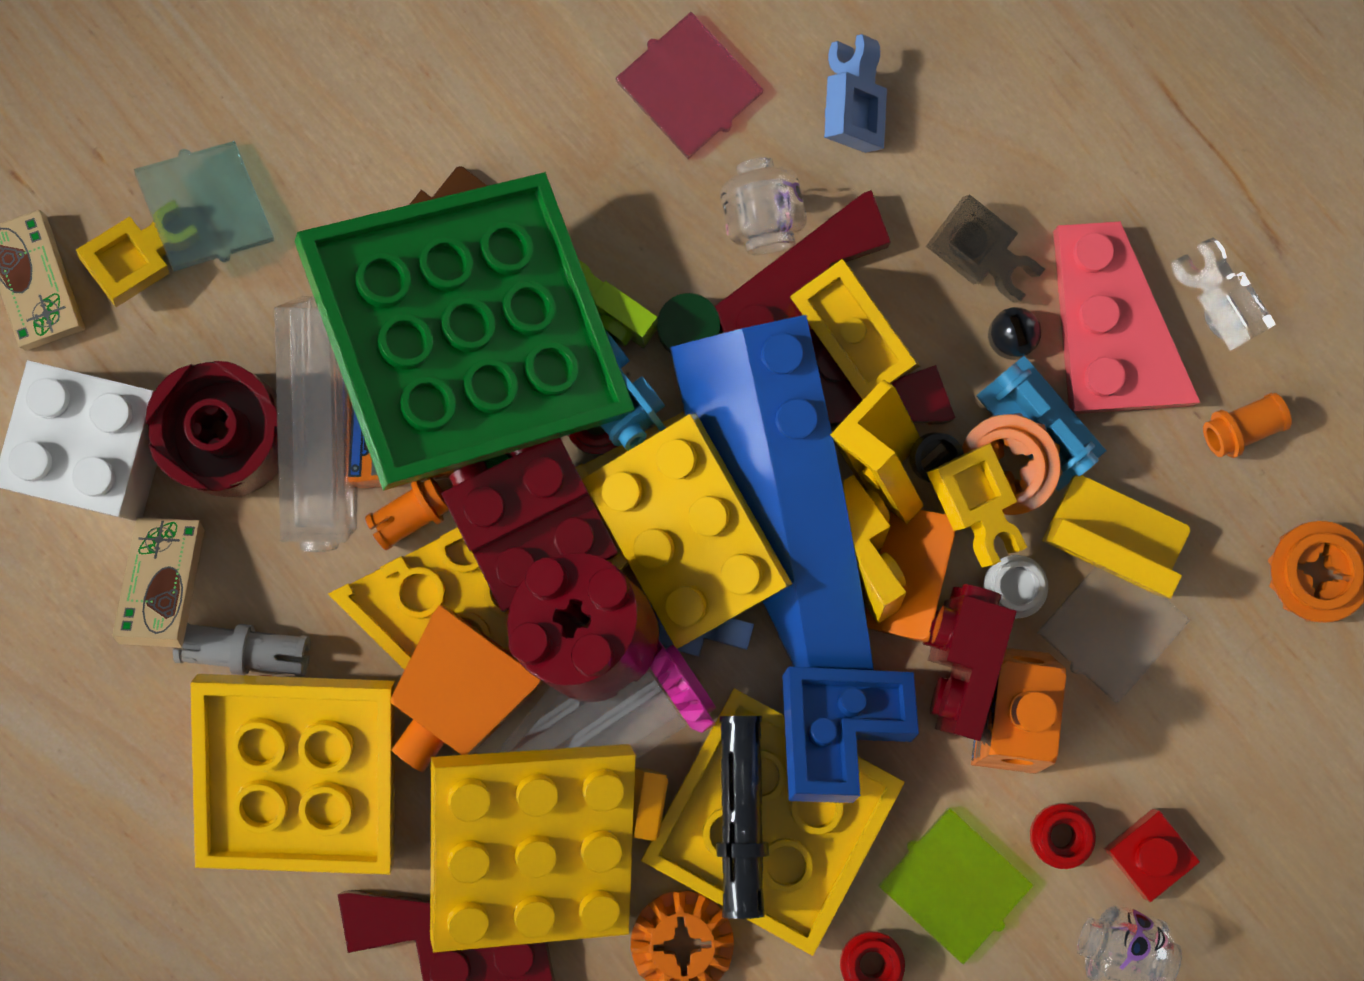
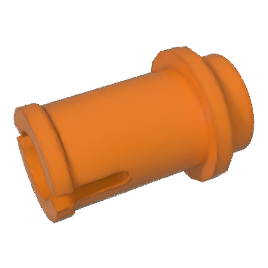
[1203,393,1292,458]
[365,477,449,551]

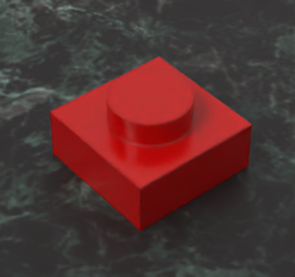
[1104,809,1200,902]

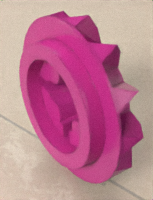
[650,641,717,733]

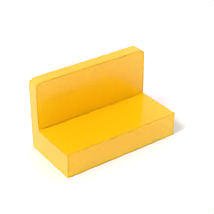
[790,259,920,400]
[830,380,924,524]
[1042,475,1190,599]

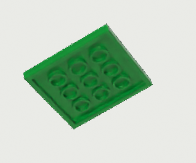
[294,172,635,491]

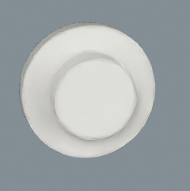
[983,555,1048,619]

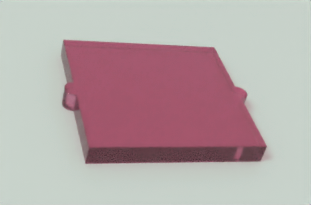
[616,12,763,159]

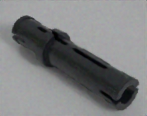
[716,716,769,919]

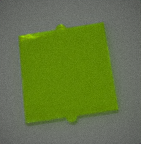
[878,807,1034,965]

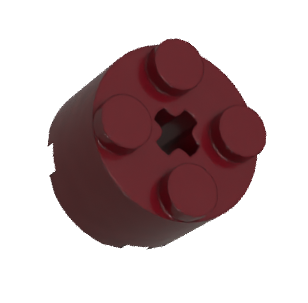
[146,361,294,498]
[507,553,659,702]

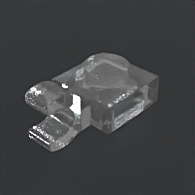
[1171,237,1276,351]

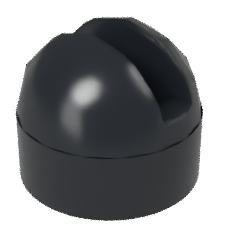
[988,307,1041,360]
[910,432,964,483]

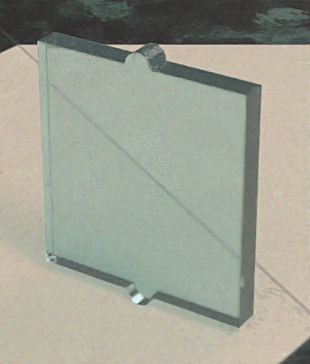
[134,141,274,272]

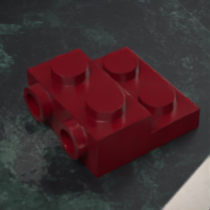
[441,438,619,612]
[923,584,1017,741]

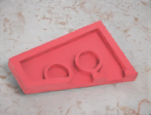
[1053,221,1200,414]

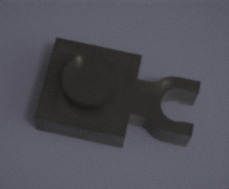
[926,194,1045,303]

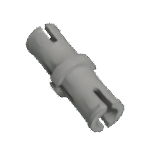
[173,623,311,677]

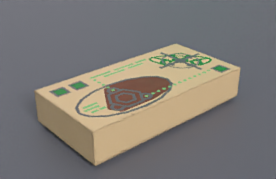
[0,210,86,351]
[112,517,205,648]

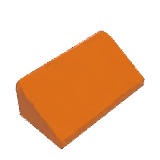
[865,510,956,643]

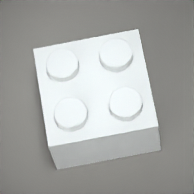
[0,360,157,521]

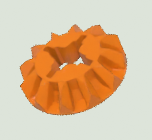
[962,413,1063,515]
[1268,521,1364,623]
[630,891,734,981]

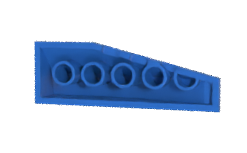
[670,315,874,670]

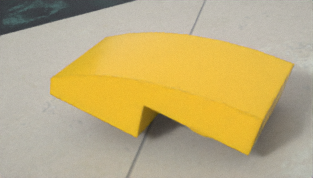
[842,475,906,624]

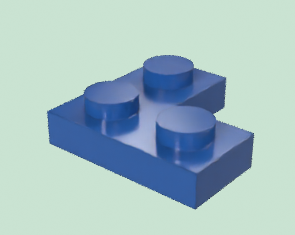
[782,666,919,803]

